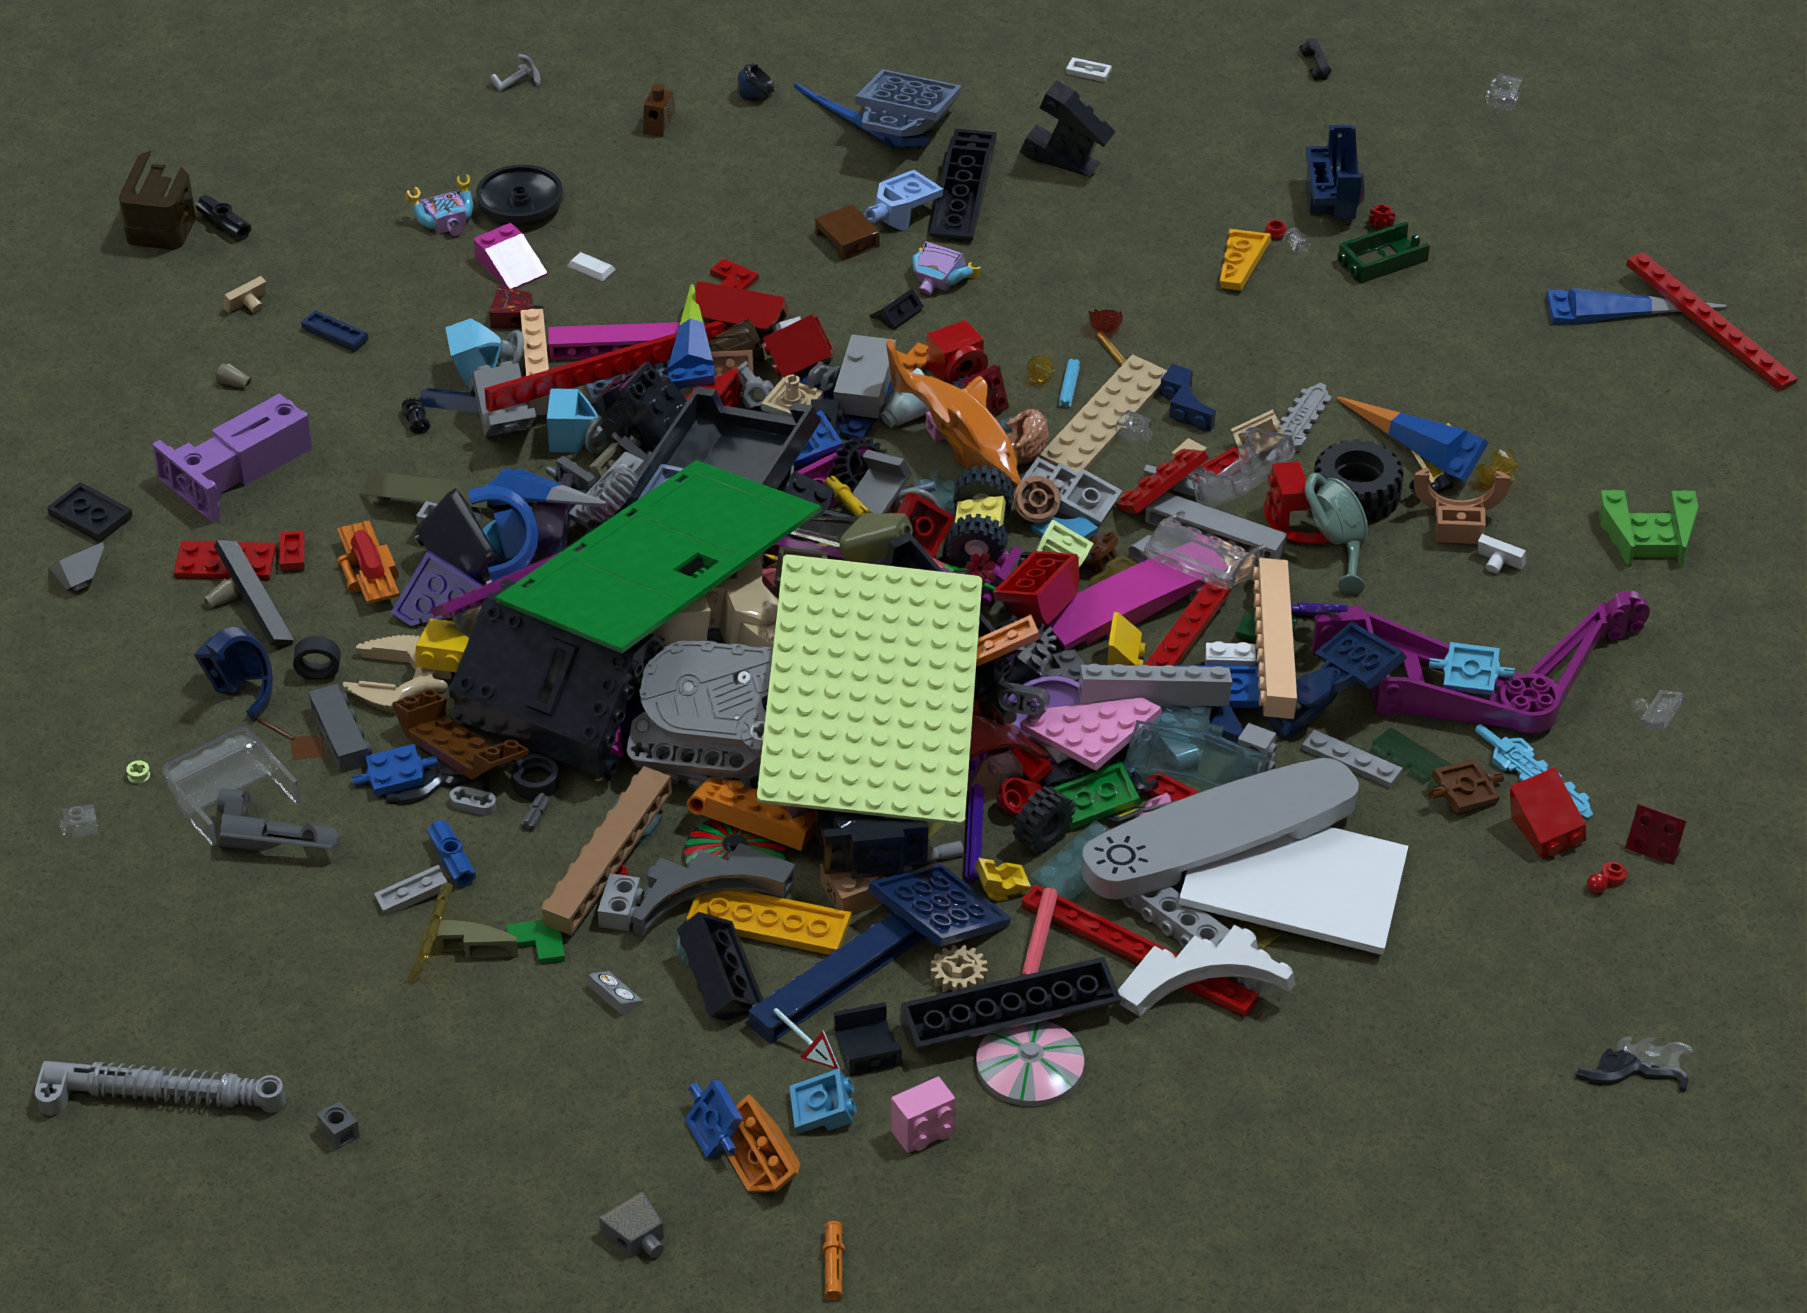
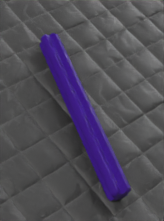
[965,784,985,882]

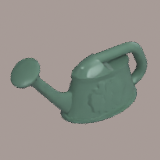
[1304,473,1368,595]

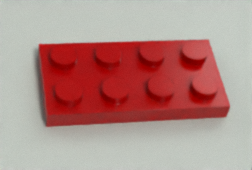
[1115,448,1209,513]
[174,541,276,580]

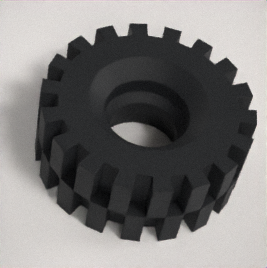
[1013,786,1075,854]

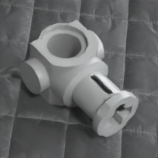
[737,361,774,410]

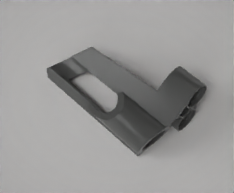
[217,788,338,851]

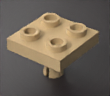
[761,375,824,417]

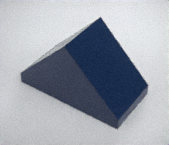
[1208,705,1243,751]

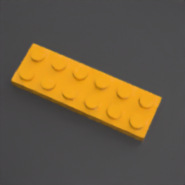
[686,890,851,955]

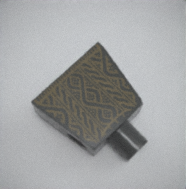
[599,1191,664,1258]

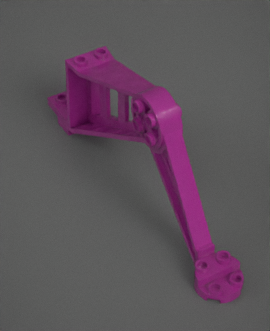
[1312,591,1650,733]

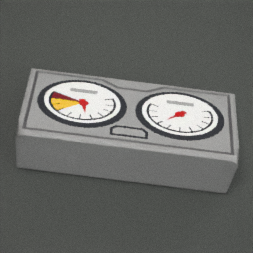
[588,971,643,1016]

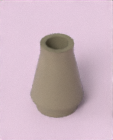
[216,363,252,390]
[204,578,241,609]

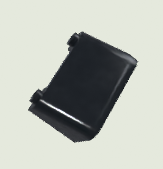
[414,488,503,585]

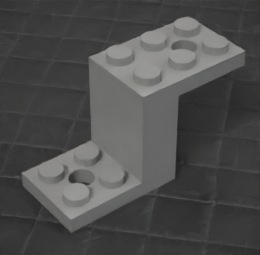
[468,361,536,437]

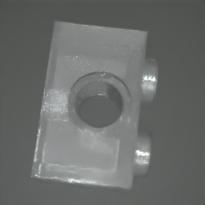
[1485,72,1524,115]

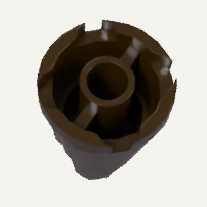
[708,319,765,365]

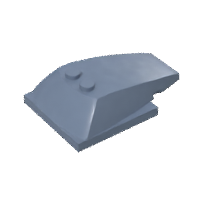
[855,69,961,137]

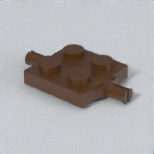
[1428,759,1504,814]

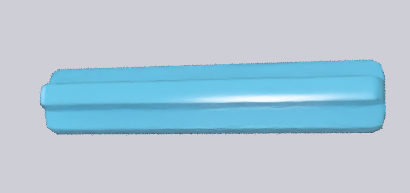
[1059,359,1080,408]

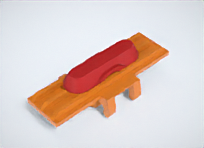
[337,521,400,604]

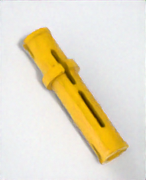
[824,476,872,518]

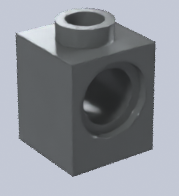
[317,1101,360,1150]

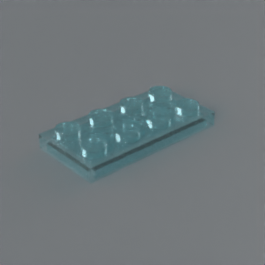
[1029,820,1110,903]

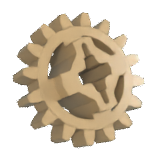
[931,945,988,993]

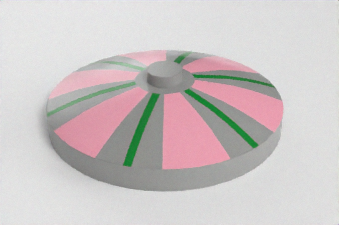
[976,1021,1084,1106]

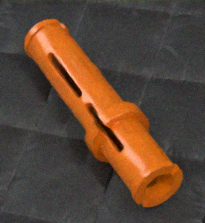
[822,1221,845,1300]

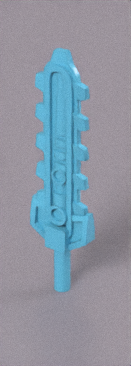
[1475,724,1593,819]

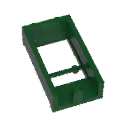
[1337,222,1430,283]

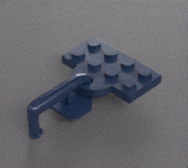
[1262,622,1407,740]

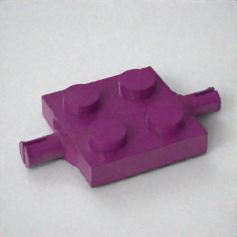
[981,545,1023,606]

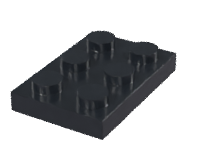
[47,482,133,541]

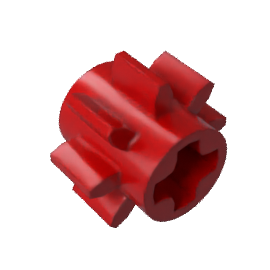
[1368,204,1396,230]

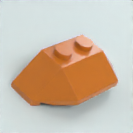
[725,1094,801,1193]

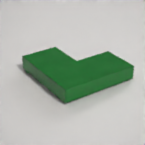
[506,920,565,965]

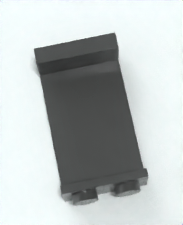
[824,450,912,531]

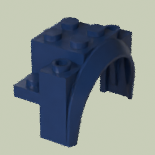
[1305,125,1365,220]

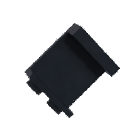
[833,1002,902,1076]

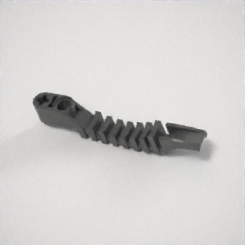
[978,678,1050,716]

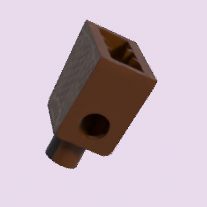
[643,84,676,137]

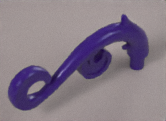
[1291,602,1348,617]

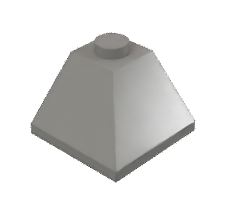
[49,542,104,591]

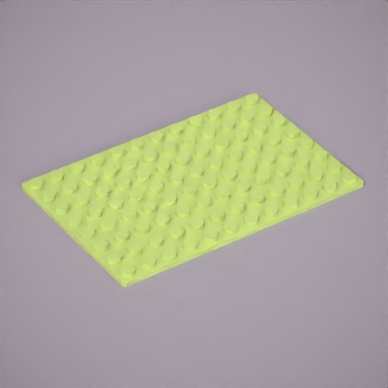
[757,555,982,825]

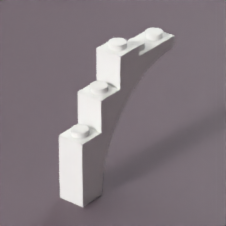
[1118,925,1295,1017]

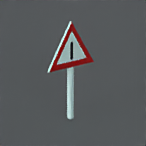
[774,1008,840,1069]

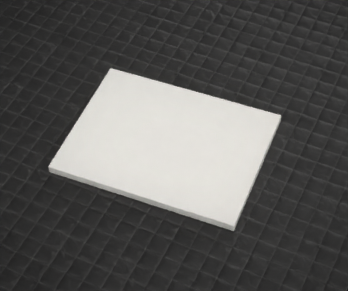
[1178,826,1408,955]

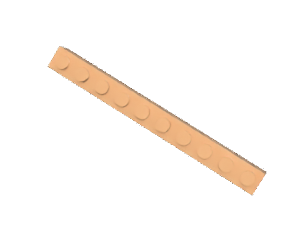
[1252,558,1297,719]

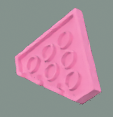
[1020,698,1162,770]

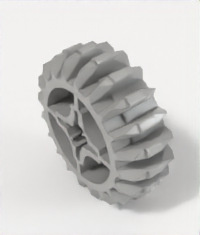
[582,464,638,523]

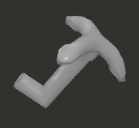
[489,54,541,93]

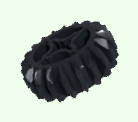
[831,437,887,493]

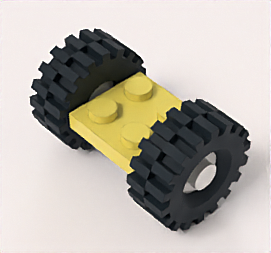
[946,465,1014,569]

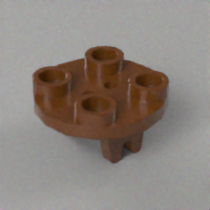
[1081,531,1118,573]

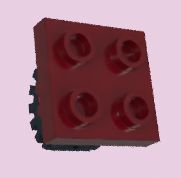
[952,365,1009,416]

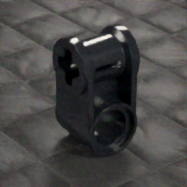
[1041,759,1089,787]

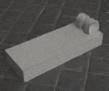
[374,865,449,915]

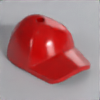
[996,778,1042,815]

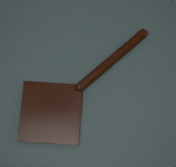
[257,717,324,760]

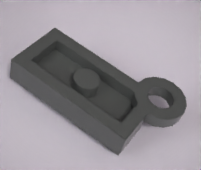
[612,432,653,463]

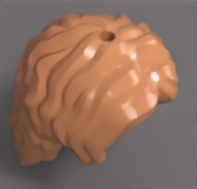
[1005,409,1049,465]

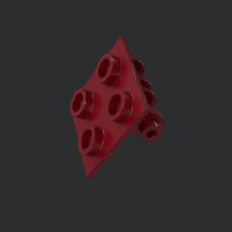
[1625,803,1687,865]

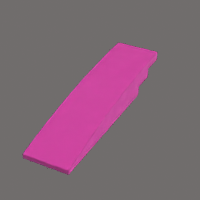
[1044,537,1230,650]

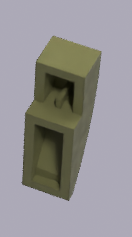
[437,920,518,959]

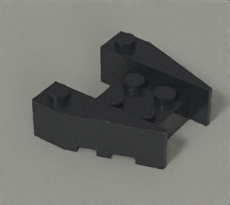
[1019,80,1116,177]

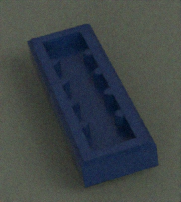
[301,310,369,351]

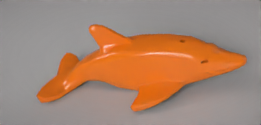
[886,339,1021,489]

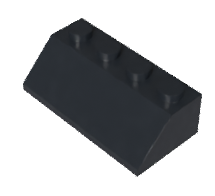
[677,912,763,1021]

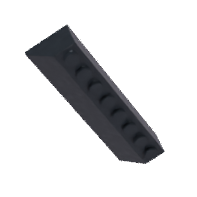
[900,957,1121,1050]

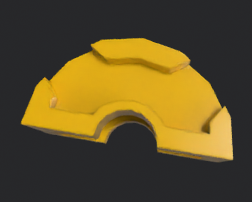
[975,858,1031,901]

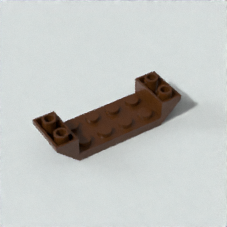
[392,689,529,780]

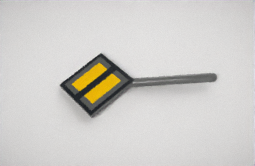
[1105,799,1182,821]

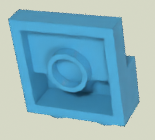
[789,1069,857,1134]

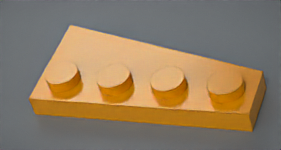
[1220,229,1271,291]

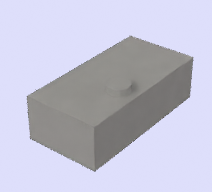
[834,334,896,418]

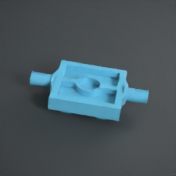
[1429,642,1515,695]

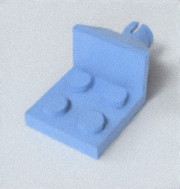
[864,170,943,231]

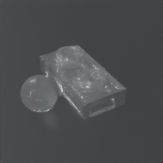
[1630,690,1684,730]

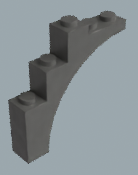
[631,843,795,936]

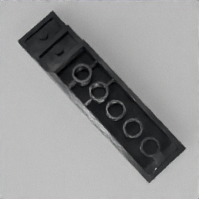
[930,128,997,240]

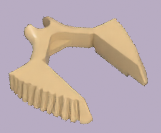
[343,635,452,715]

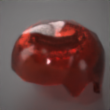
[1088,309,1123,333]

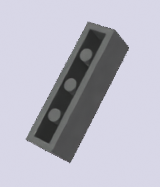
[309,684,372,772]

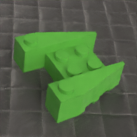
[1598,490,1698,566]

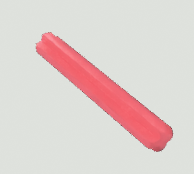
[1022,887,1058,975]

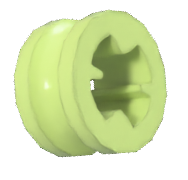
[126,760,150,784]

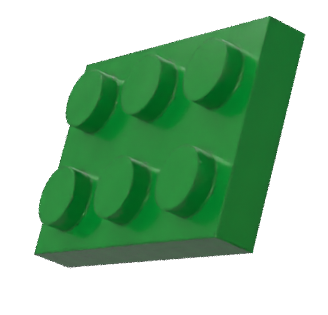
[1053,762,1141,830]

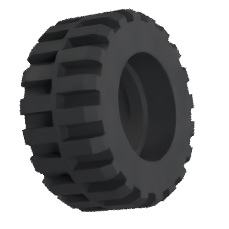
[1314,439,1404,523]

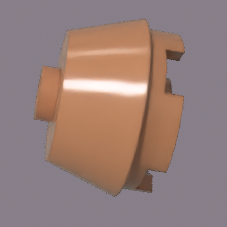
[1014,476,1060,522]

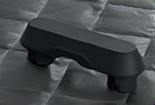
[1299,38,1332,80]

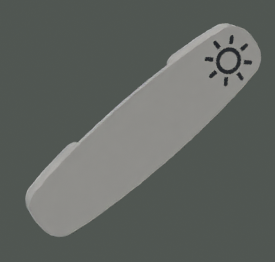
[1081,758,1359,899]

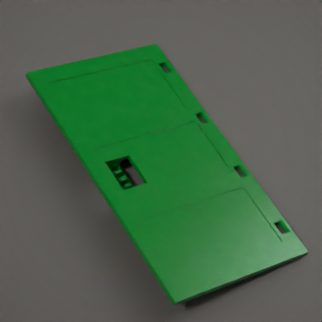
[495,460,822,653]

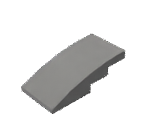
[1021,457,1122,525]

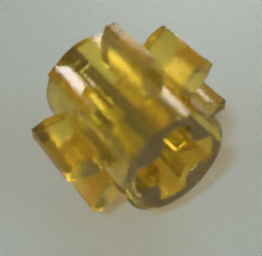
[1027,354,1055,383]

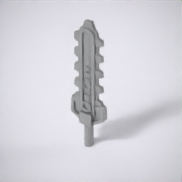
[1265,383,1332,467]

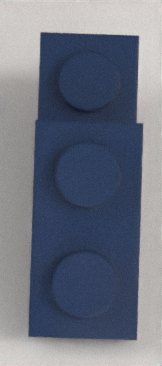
[1160,364,1216,431]

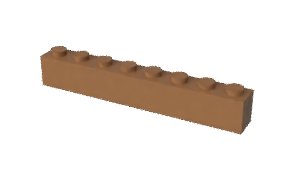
[541,766,672,936]

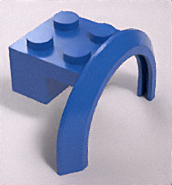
[468,486,538,581]

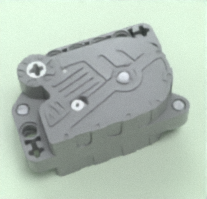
[627,640,773,779]

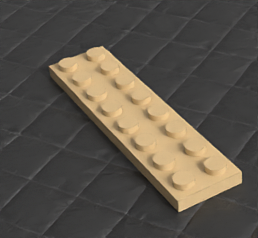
[1039,354,1167,473]

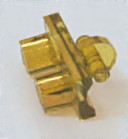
[1475,448,1519,491]

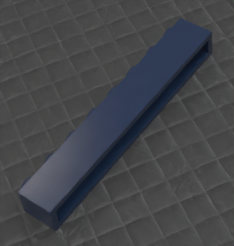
[749,911,927,1044]

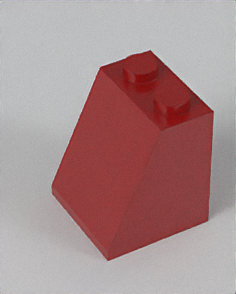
[762,313,835,377]
[1510,767,1586,859]

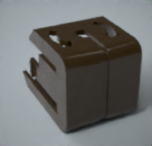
[119,150,196,250]

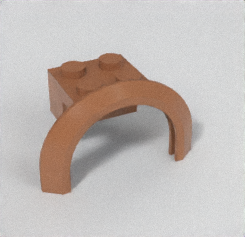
[1414,468,1510,544]

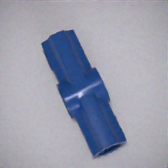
[427,820,476,888]

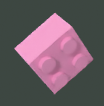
[891,1076,956,1153]

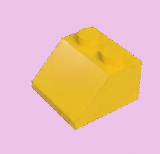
[1107,612,1146,666]

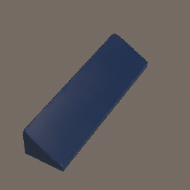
[420,388,479,413]

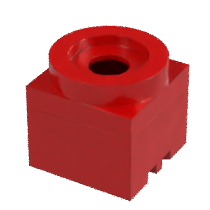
[926,320,988,385]

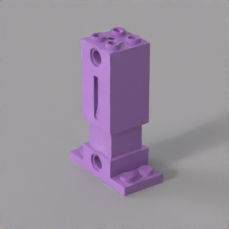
[152,393,312,523]

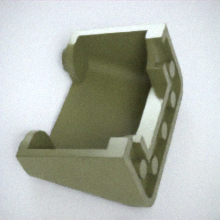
[839,513,913,564]

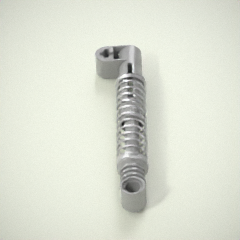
[35,1061,286,1116]

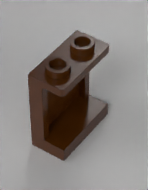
[815,204,880,261]

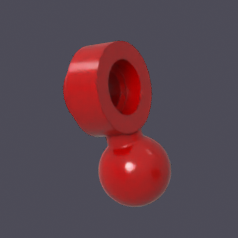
[1587,862,1627,894]

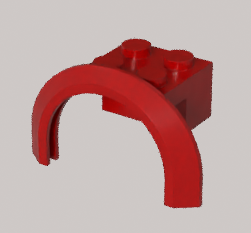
[1264,461,1331,544]

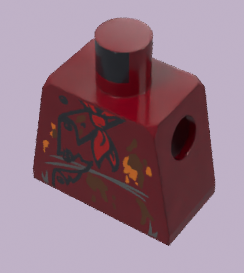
[489,286,544,329]

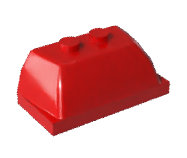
[695,281,788,334]
[993,551,1079,624]

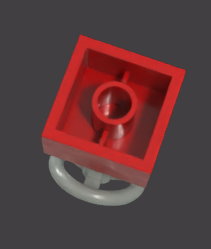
[892,488,956,558]

